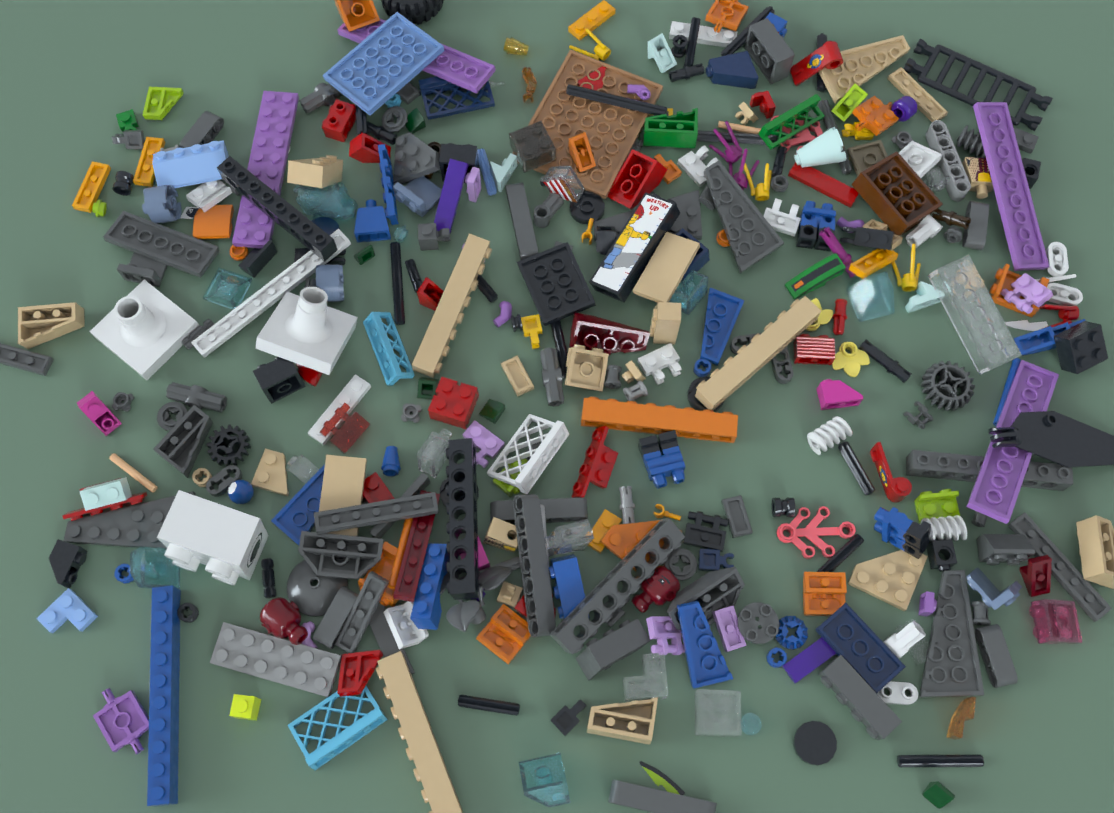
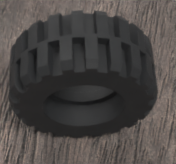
[381,0,444,25]

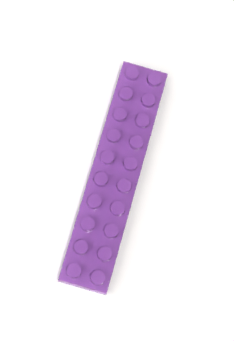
[337,18,496,93]
[232,91,299,248]
[973,102,1049,271]
[966,360,1059,524]

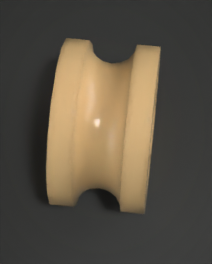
[192,468,212,487]

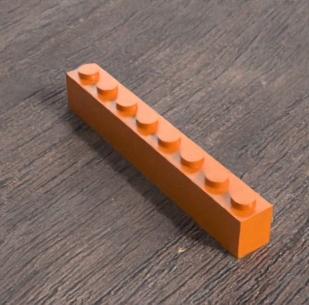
[581,397,738,443]

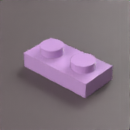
[465,167,482,203]
[712,605,746,652]

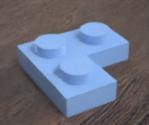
[36,588,98,633]

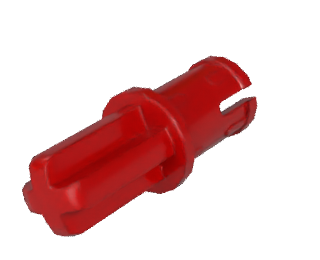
[832,299,847,336]

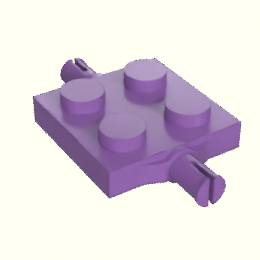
[93,688,149,754]

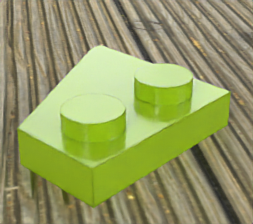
[143,87,184,120]

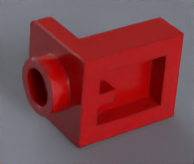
[750,91,776,119]

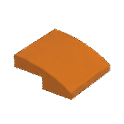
[193,204,234,239]
[803,572,847,616]
[476,604,531,665]

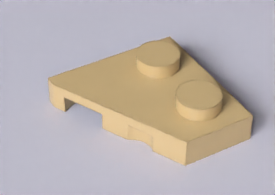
[251,448,289,496]

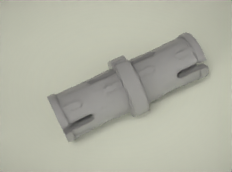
[619,486,635,524]

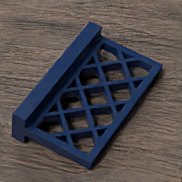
[418,76,495,120]

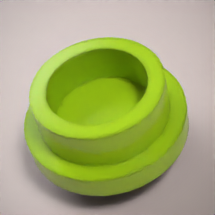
[92,199,107,218]

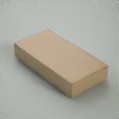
[501,355,534,397]

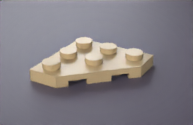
[847,550,928,611]

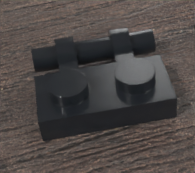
[683,511,728,552]

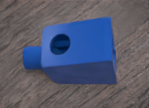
[354,199,391,243]

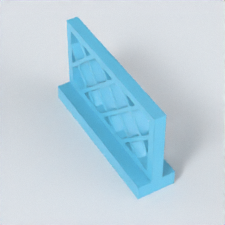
[288,685,388,770]

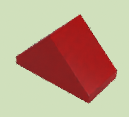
[417,277,444,311]

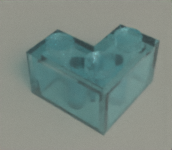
[669,270,708,315]

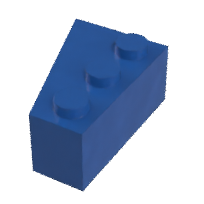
[549,554,590,619]

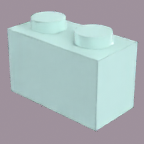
[80,477,132,511]

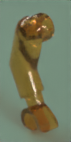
[522,67,537,103]

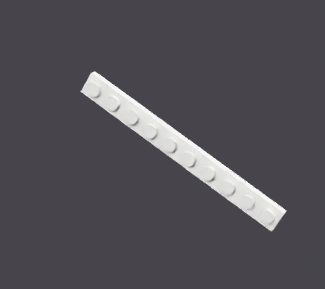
[191,229,351,358]

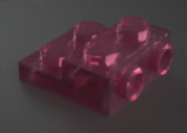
[1029,599,1082,644]

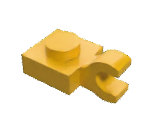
[841,122,874,140]
[521,314,543,349]

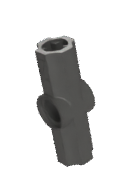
[299,83,342,114]
[540,348,564,407]
[166,382,227,413]

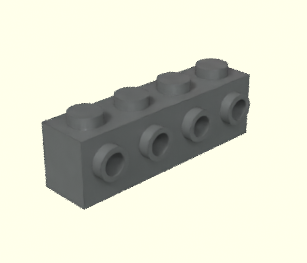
[819,655,902,740]

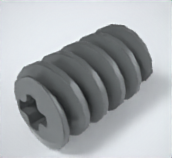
[957,125,986,158]

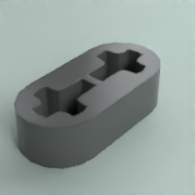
[206,465,242,497]

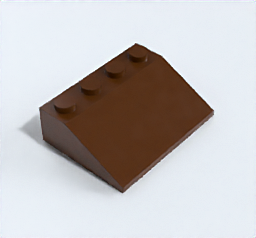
[851,151,943,236]

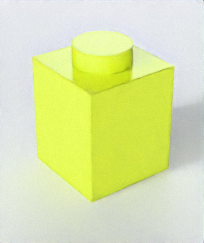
[229,694,261,721]

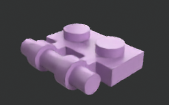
[1001,273,1053,314]
[462,420,505,468]
[646,616,685,655]

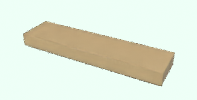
[887,67,948,122]

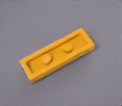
[568,0,616,41]
[133,137,166,187]
[72,161,111,213]
[849,248,898,279]

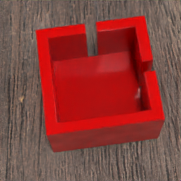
[428,376,479,429]

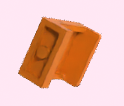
[989,264,1050,318]
[358,541,399,607]

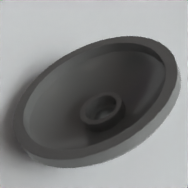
[287,560,348,617]

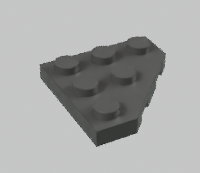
[393,132,440,184]

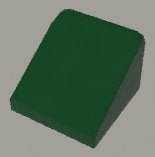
[405,108,426,134]
[354,245,375,265]
[417,377,440,399]
[479,399,505,424]
[922,781,955,809]

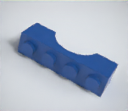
[410,543,450,630]

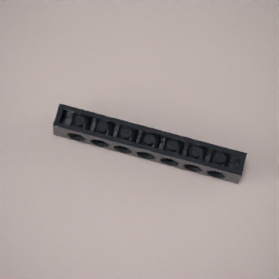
[217,156,338,262]
[446,438,479,600]

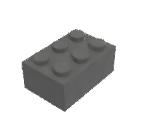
[744,18,795,84]

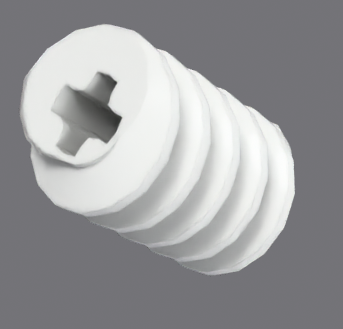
[807,416,852,455]
[920,515,967,542]

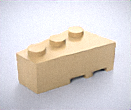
[287,155,343,188]
[18,302,85,349]
[650,302,681,344]
[1076,515,1114,589]
[587,697,658,745]

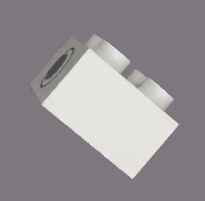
[157,490,269,585]

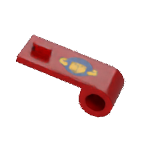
[790,41,843,86]
[870,442,912,503]

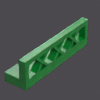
[759,94,825,150]

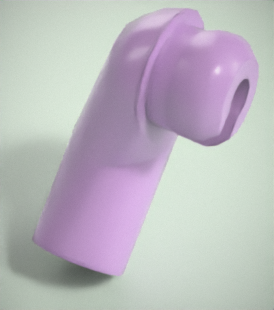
[301,621,318,648]

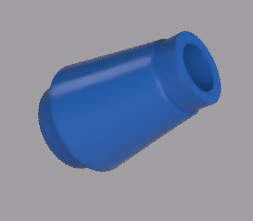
[381,446,401,476]

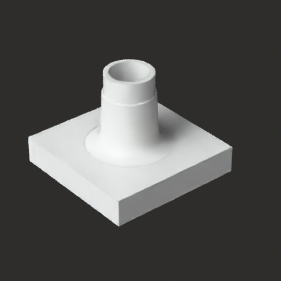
[90,279,200,380]
[255,287,358,375]

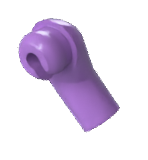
[627,84,651,100]
[836,217,865,233]
[493,301,512,327]

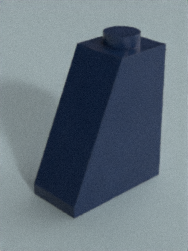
[706,51,759,89]

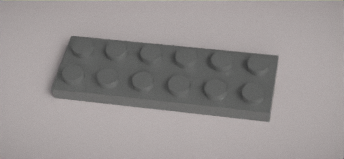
[103,211,220,278]

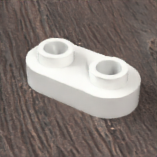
[1046,242,1069,277]
[1047,283,1083,306]
[877,681,918,705]

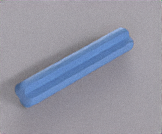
[478,148,497,196]

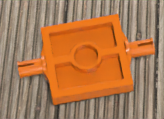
[705,0,749,33]
[852,95,899,136]

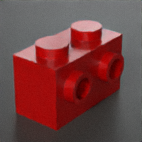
[322,99,356,143]

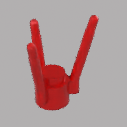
[1040,304,1079,329]

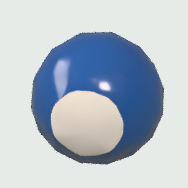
[228,480,254,504]

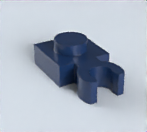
[698,549,734,571]

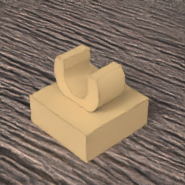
[735,102,759,125]
[622,360,646,384]
[497,581,523,608]

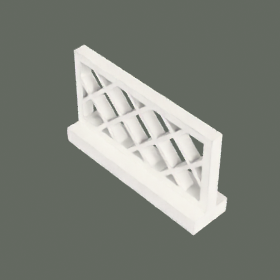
[487,414,569,494]

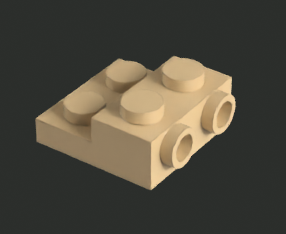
[564,344,609,392]

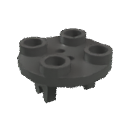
[737,602,779,644]

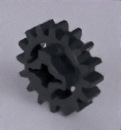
[206,424,251,467]

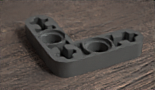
[730,333,793,384]

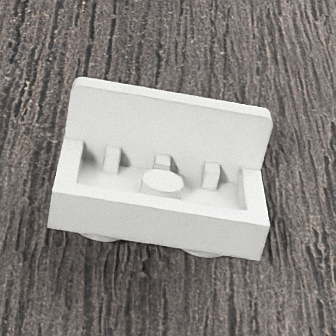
[383,601,429,650]

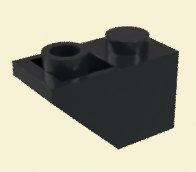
[49,539,88,588]

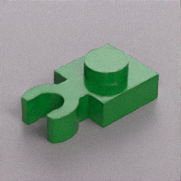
[116,109,139,132]

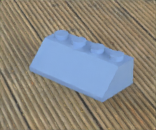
[152,140,229,188]

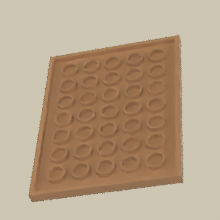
[512,50,663,199]

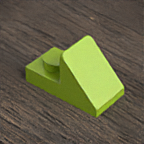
[831,83,868,122]

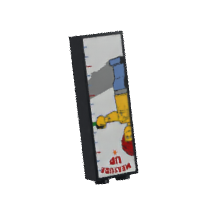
[589,193,680,303]

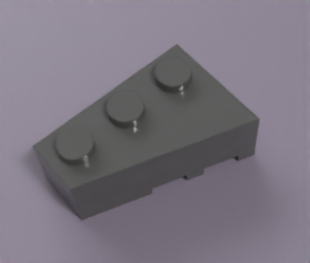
[153,405,213,478]
[576,619,651,681]

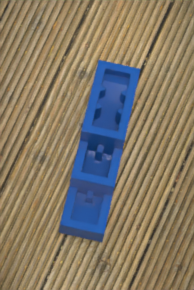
[1013,319,1086,356]

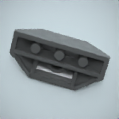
[298,531,384,580]
[667,567,745,630]

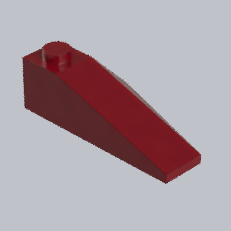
[569,313,650,355]

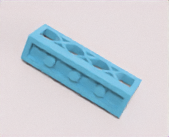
[363,312,415,386]

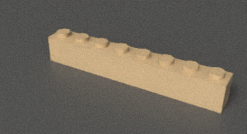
[412,234,492,378]
[695,296,821,410]
[376,651,463,813]

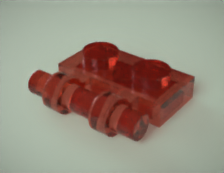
[319,403,370,454]

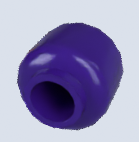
[891,96,918,122]

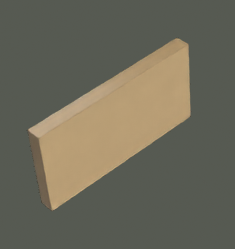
[633,232,700,303]
[319,455,367,536]

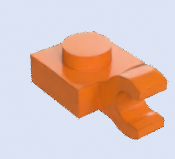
[653,154,682,184]

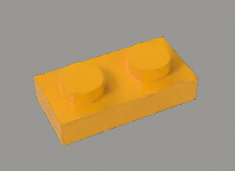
[584,509,622,554]

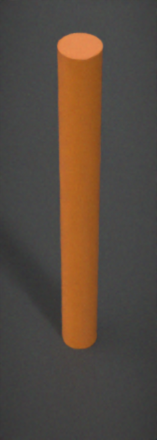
[388,518,413,589]

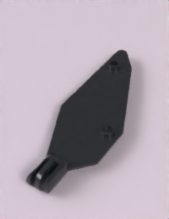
[988,411,1114,468]

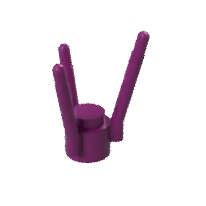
[709,121,743,164]
[729,149,759,190]

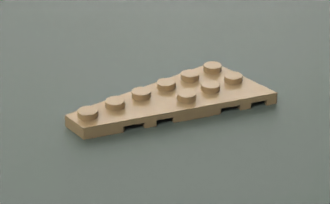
[819,35,910,104]

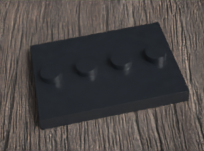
[517,242,596,326]

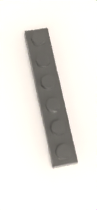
[314,492,439,534]
[1008,512,1112,622]

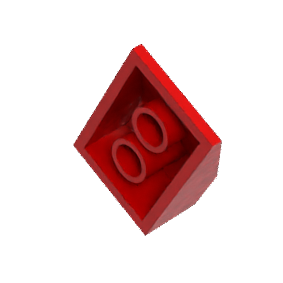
[607,149,668,210]

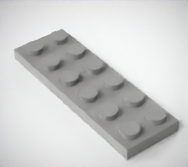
[210,622,342,697]

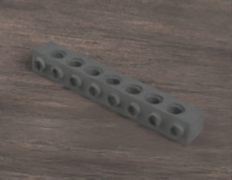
[906,450,1073,491]
[550,519,685,655]

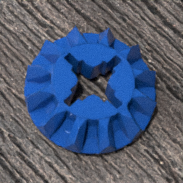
[775,616,808,649]

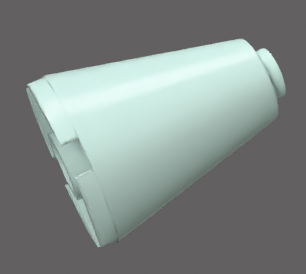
[794,127,846,168]

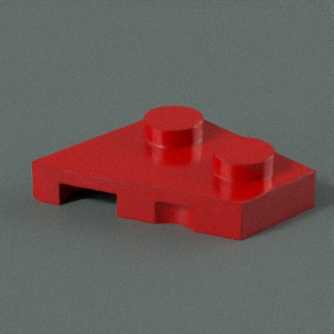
[337,650,383,697]

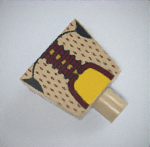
[962,157,993,199]
[483,517,518,552]

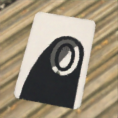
[181,207,199,219]

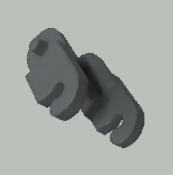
[903,401,933,429]

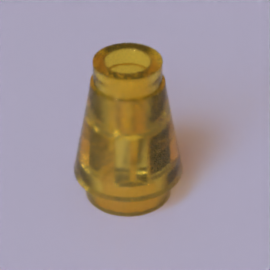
[503,37,529,56]

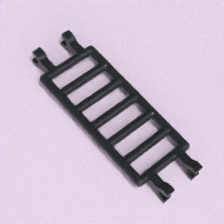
[904,39,1053,131]

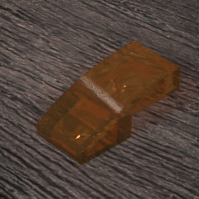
[947,697,976,740]

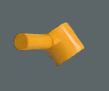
[582,218,594,245]
[653,504,681,521]

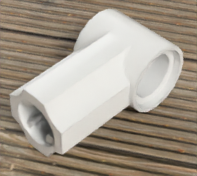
[905,214,943,248]
[883,621,926,659]

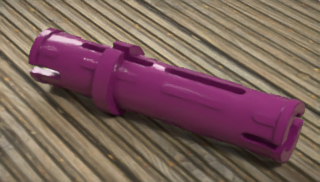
[819,227,855,278]

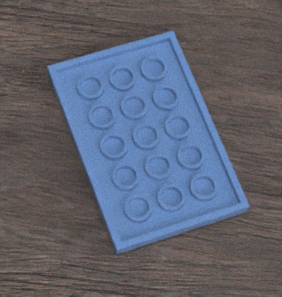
[323,12,445,116]

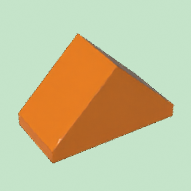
[569,132,596,173]

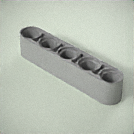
[925,120,971,202]

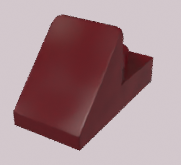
[1019,555,1052,597]

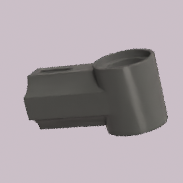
[534,193,564,228]

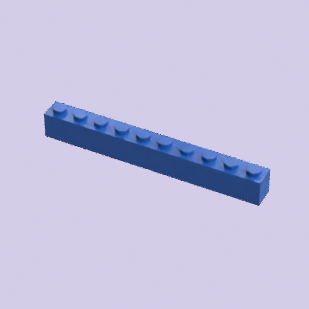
[147,585,181,806]

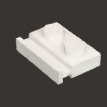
[186,180,232,213]

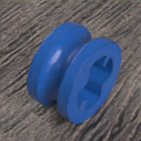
[694,359,711,378]
[114,564,136,584]
[766,648,787,668]

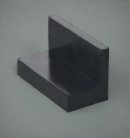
[238,240,277,278]

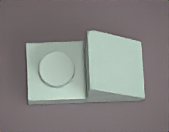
[648,33,677,73]
[490,153,517,192]
[905,281,947,313]

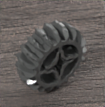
[921,360,975,411]

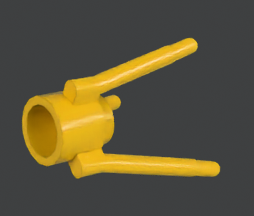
[569,28,611,61]
[744,163,772,201]
[892,244,921,292]

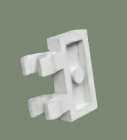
[677,145,718,188]
[764,198,801,236]
[637,343,682,385]

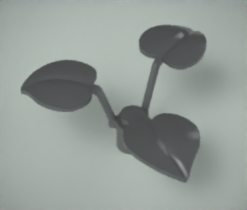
[440,566,513,632]

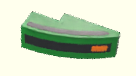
[785,253,846,300]

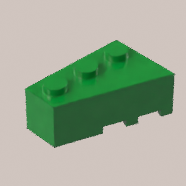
[643,108,698,148]

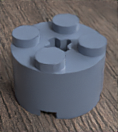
[142,185,182,224]
[316,264,344,302]

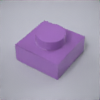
[919,591,937,617]

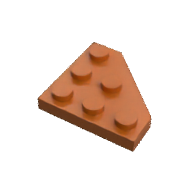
[599,520,682,571]

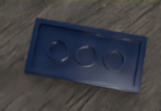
[815,603,906,694]

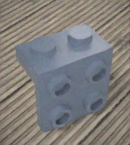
[393,176,442,217]
[966,568,1022,610]

